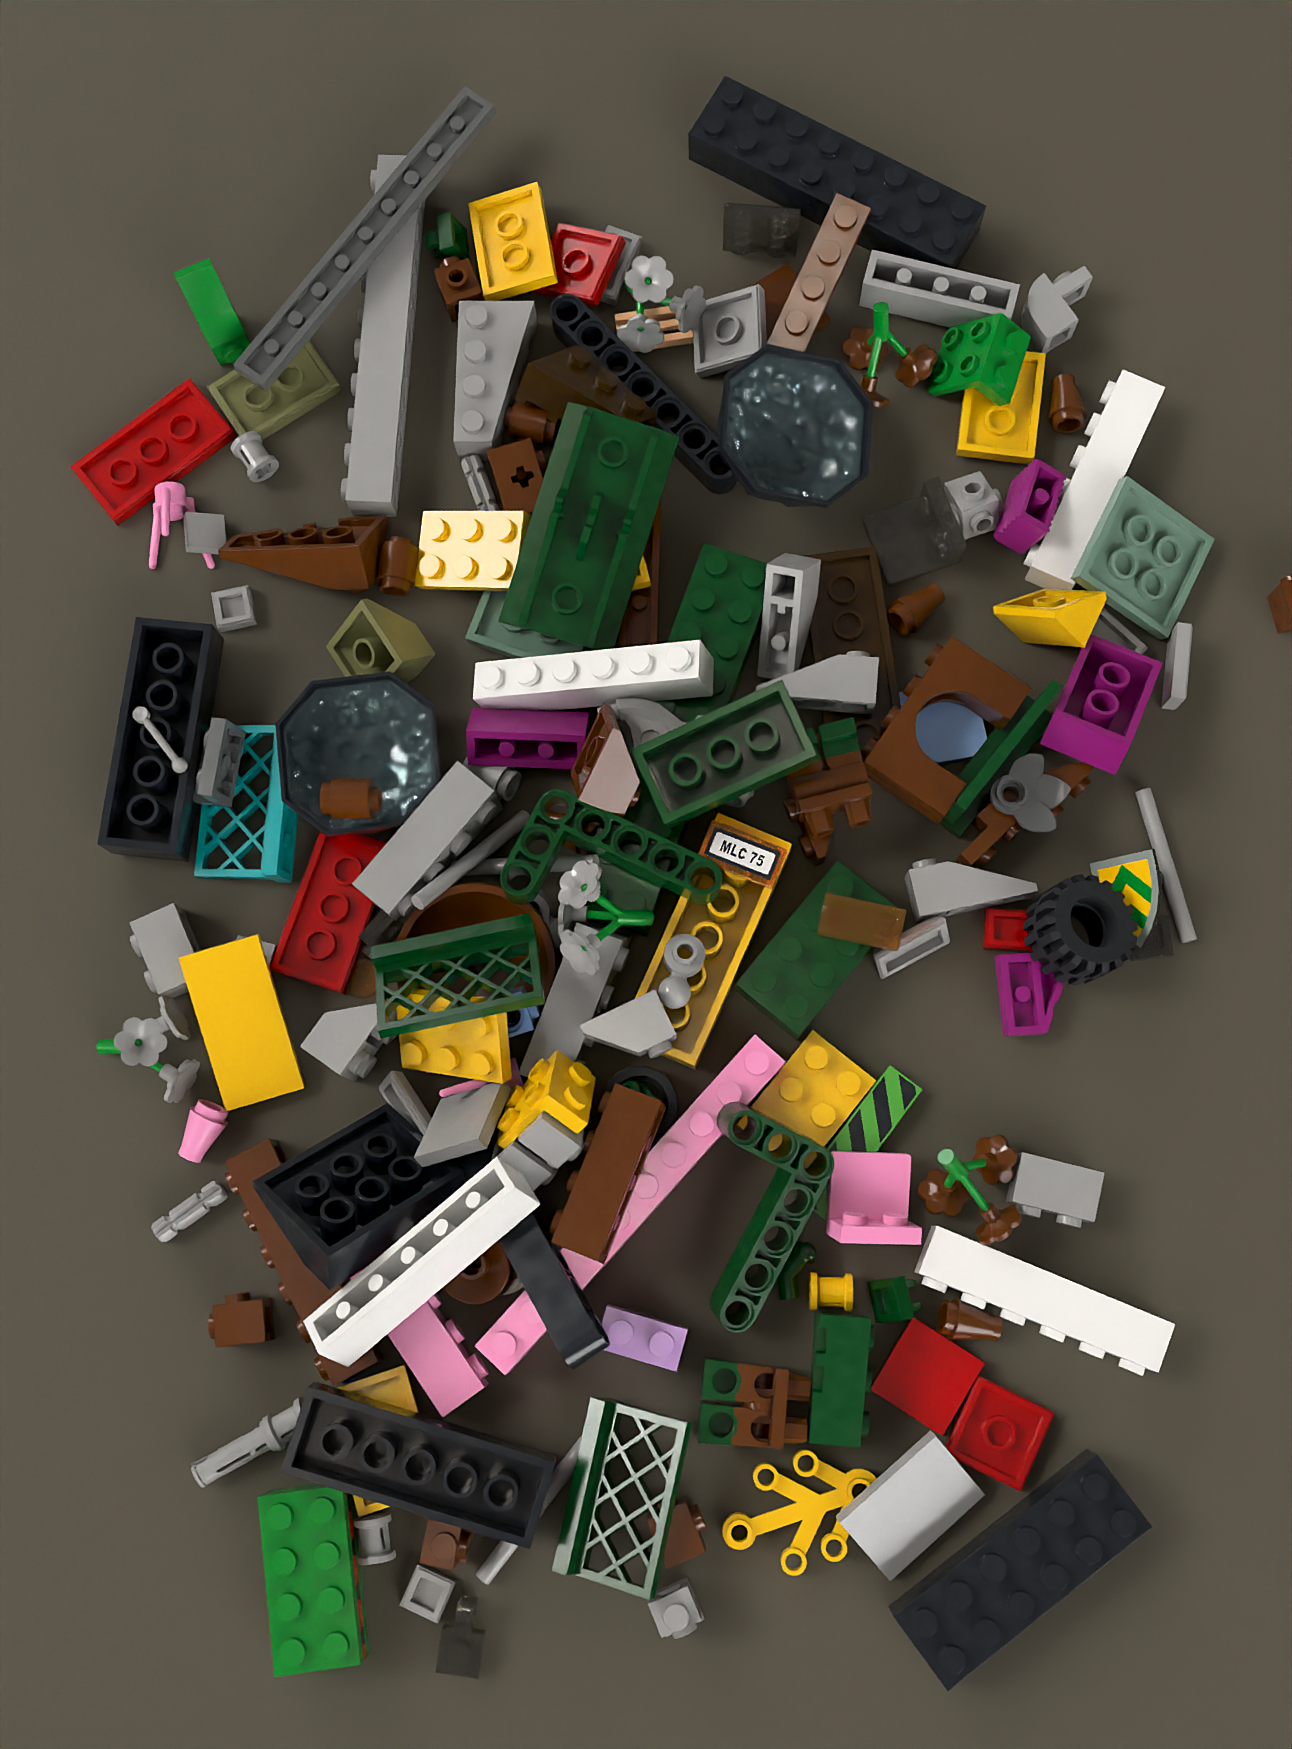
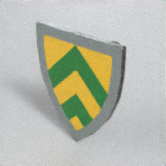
[1090,849,1164,948]

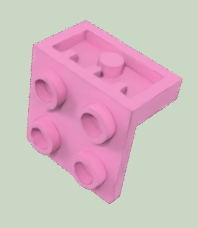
[826,1151,922,1245]

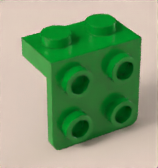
[927,312,1031,406]

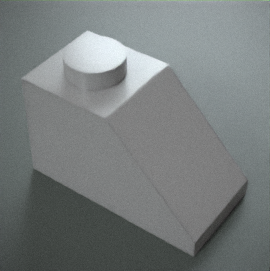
[579,990,677,1059]

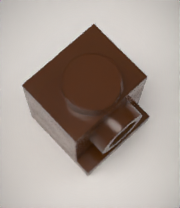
[434,256,484,323]
[419,1518,474,1570]

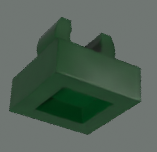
[425,212,470,260]
[868,1276,921,1324]

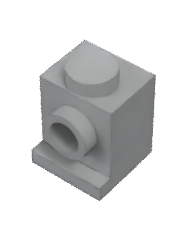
[648,1577,705,1639]

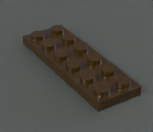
[803,546,901,762]

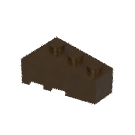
[515,344,658,427]

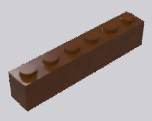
[225,1138,385,1386]

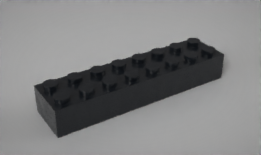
[688,76,986,269]

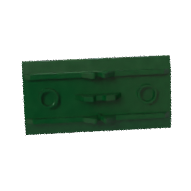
[498,402,679,651]

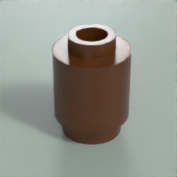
[504,401,561,445]
[376,536,419,596]
[320,778,383,819]

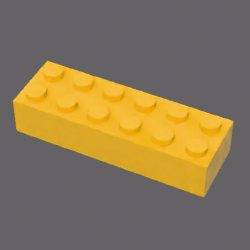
[635,813,792,1070]

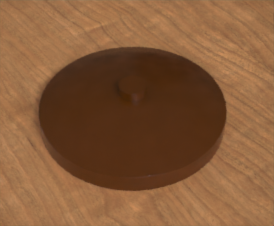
[397,882,556,1023]

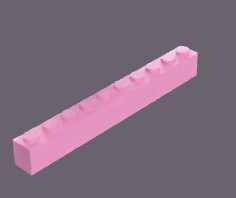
[475,1035,786,1375]

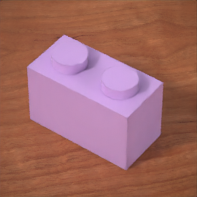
[602,1304,688,1371]

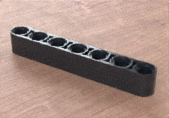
[550,294,737,495]
[454,1133,610,1369]

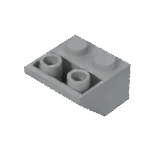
[300,1003,397,1082]

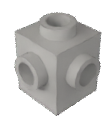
[943,471,1003,540]

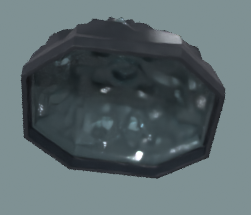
[717,344,873,508]
[275,671,442,837]

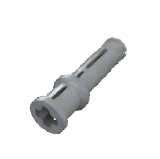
[191,1397,304,1488]

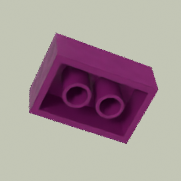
[1040,634,1163,775]

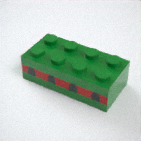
[257,1484,370,1677]

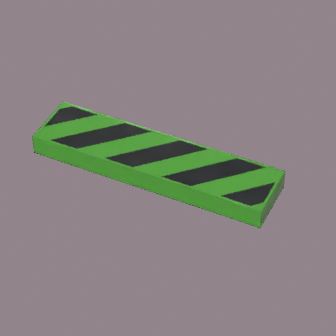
[792,1065,923,1220]

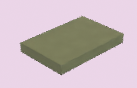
[207,341,342,440]

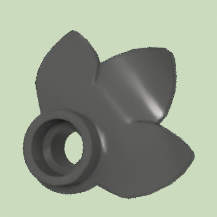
[990,754,1071,833]

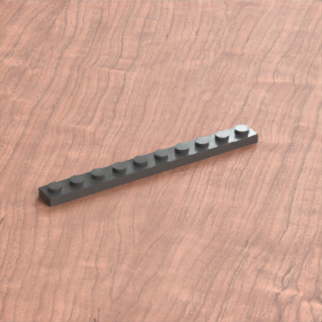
[233,86,496,392]

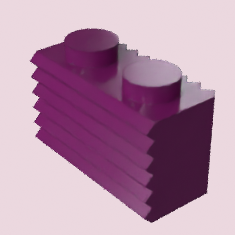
[994,459,1066,555]

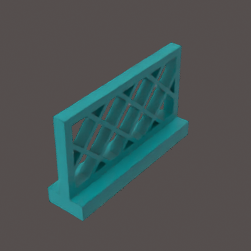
[194,725,298,883]

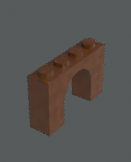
[861,636,1032,825]

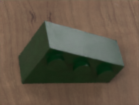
[807,1311,874,1448]

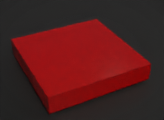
[532,223,626,307]
[871,1318,985,1436]
[944,1376,1055,1492]

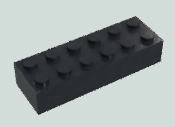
[97,617,224,862]
[280,1381,556,1549]
[888,1449,1152,1691]

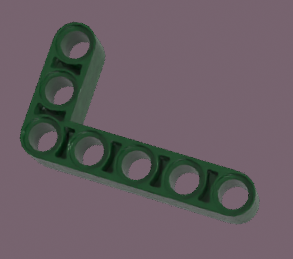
[500,789,722,905]
[709,1102,834,1333]

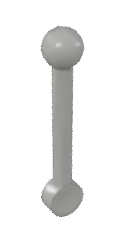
[133,706,188,773]

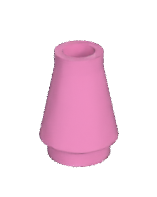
[178,1099,229,1163]

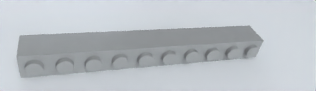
[341,155,425,517]

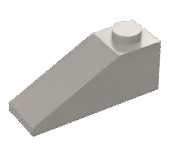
[757,553,821,679]
[756,651,879,714]
[904,858,1038,923]

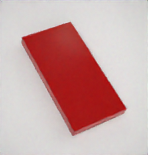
[71,378,237,526]
[269,832,388,995]

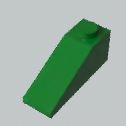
[173,258,250,366]

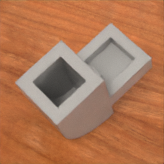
[1021,266,1093,353]

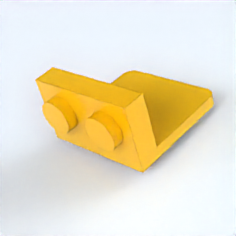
[497,1049,596,1149]

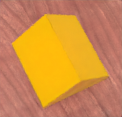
[993,588,1107,648]

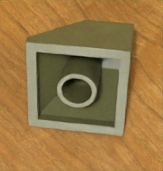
[326,598,435,707]

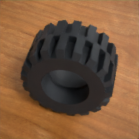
[1023,874,1138,985]

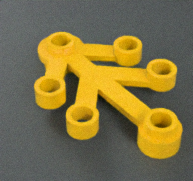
[722,1449,877,1576]

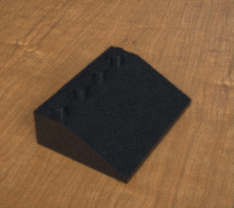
[252,1103,464,1290]

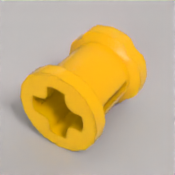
[809,1272,853,1311]

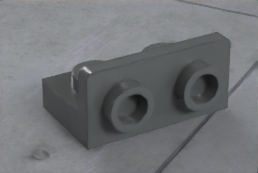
[193,717,246,807]

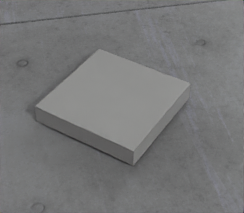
[693,284,767,378]
[414,1082,511,1167]

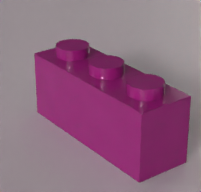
[466,708,589,769]

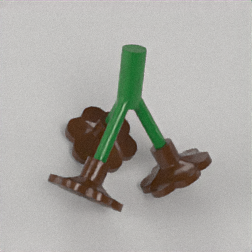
[842,302,938,407]
[917,1134,1023,1246]

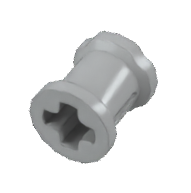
[230,431,279,482]
[353,1512,396,1565]

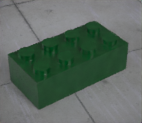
[631,680,819,828]
[735,860,901,1041]

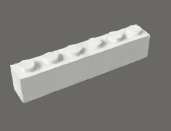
[1024,370,1165,590]
[473,640,714,711]
[303,1157,540,1367]
[914,1226,1175,1376]

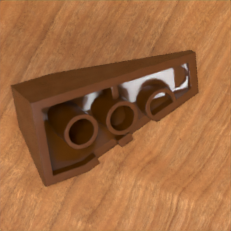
[218,515,387,593]

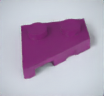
[994,953,1064,1037]

